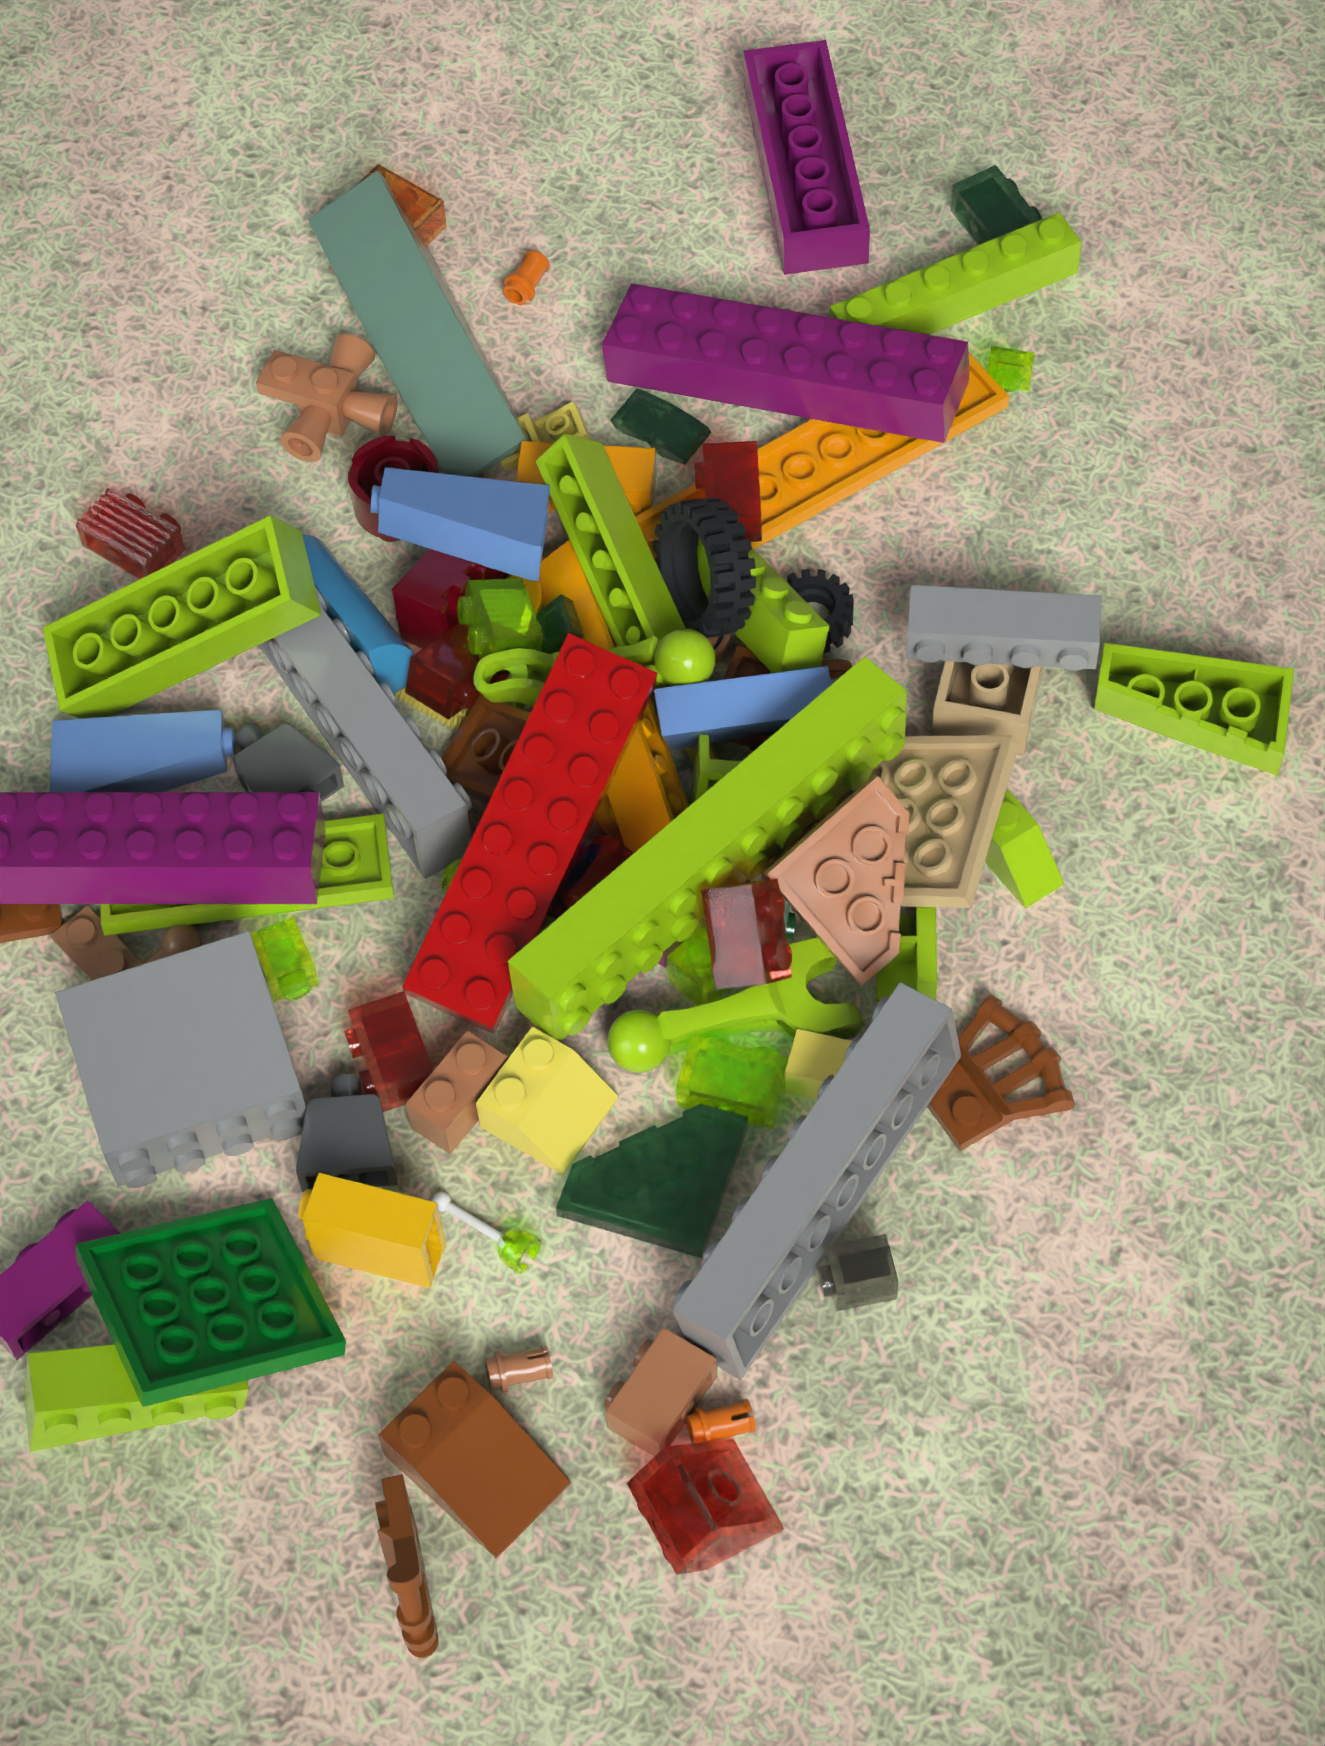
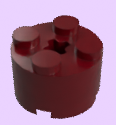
[348,436,438,542]

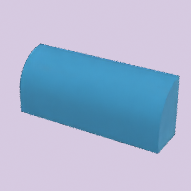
[303,535,422,694]

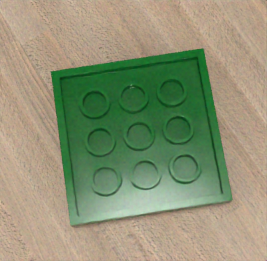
[75,1198,346,1407]

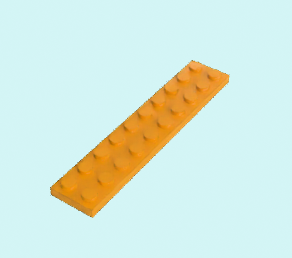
[635,339,1009,558]

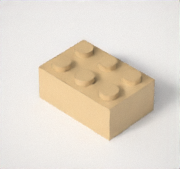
[932,661,1044,755]

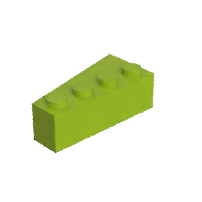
[1094,643,1294,776]
[24,1344,249,1452]

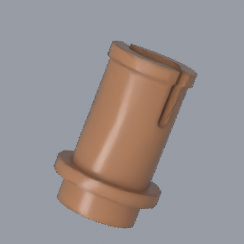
[485,1346,553,1393]

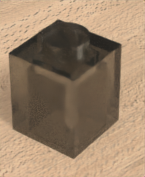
[817,1234,898,1311]

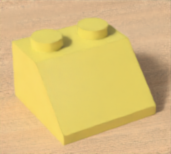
[476,1027,618,1175]

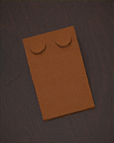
[441,694,530,804]
[378,1361,571,1559]

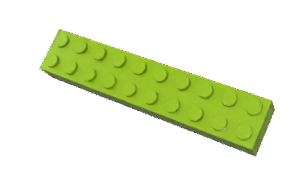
[508,656,907,1042]

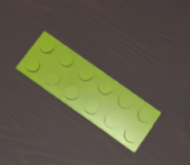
[100,813,394,936]

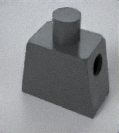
[233,723,344,802]
[296,1074,398,1192]

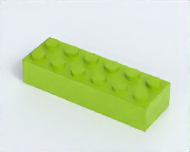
[42,515,322,719]

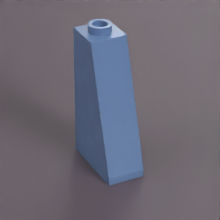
[371,467,550,581]
[654,666,839,751]
[49,710,236,792]

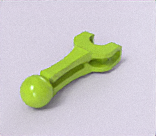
[473,628,716,713]
[607,937,864,1073]

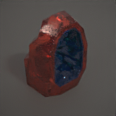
[560,836,634,908]

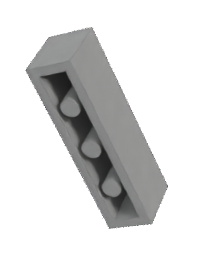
[906,585,1101,671]

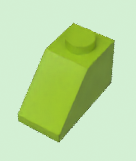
[985,790,1064,909]

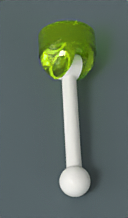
[431,1192,542,1274]

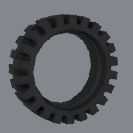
[653,497,756,638]

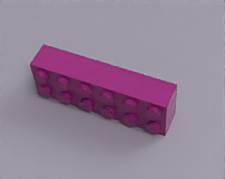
[744,40,870,275]

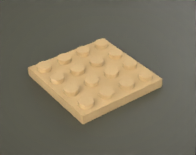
[807,735,1018,908]

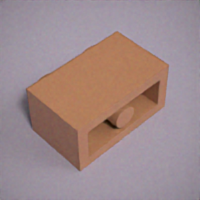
[406,1030,508,1154]
[604,1327,718,1461]

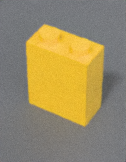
[298,1173,446,1288]

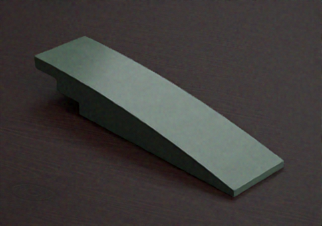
[308,170,529,477]

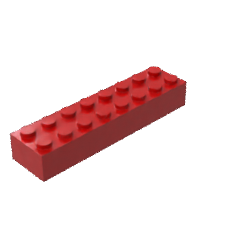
[402,633,658,1034]

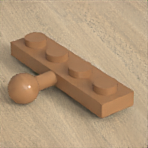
[50,905,201,981]

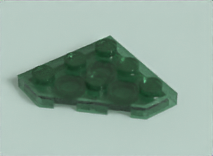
[556,1103,749,1258]

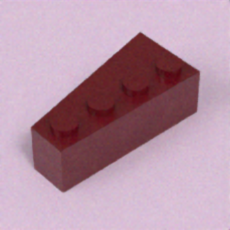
[392,549,508,660]

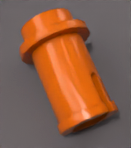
[503,250,550,305]
[686,1399,756,1449]

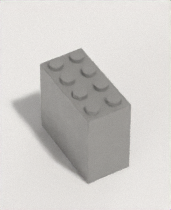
[55,931,306,1188]

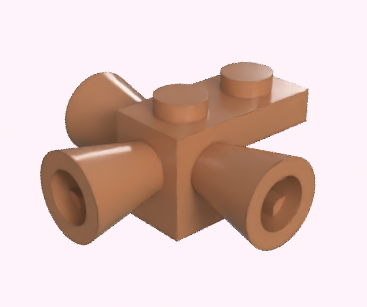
[256,334,398,462]

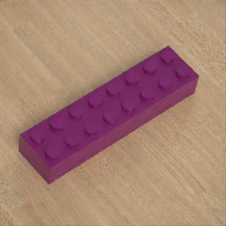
[602,283,970,443]
[0,792,326,904]

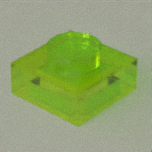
[987,346,1035,392]

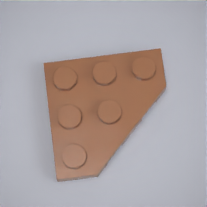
[763,775,910,986]

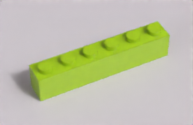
[829,212,1082,335]
[535,434,686,687]

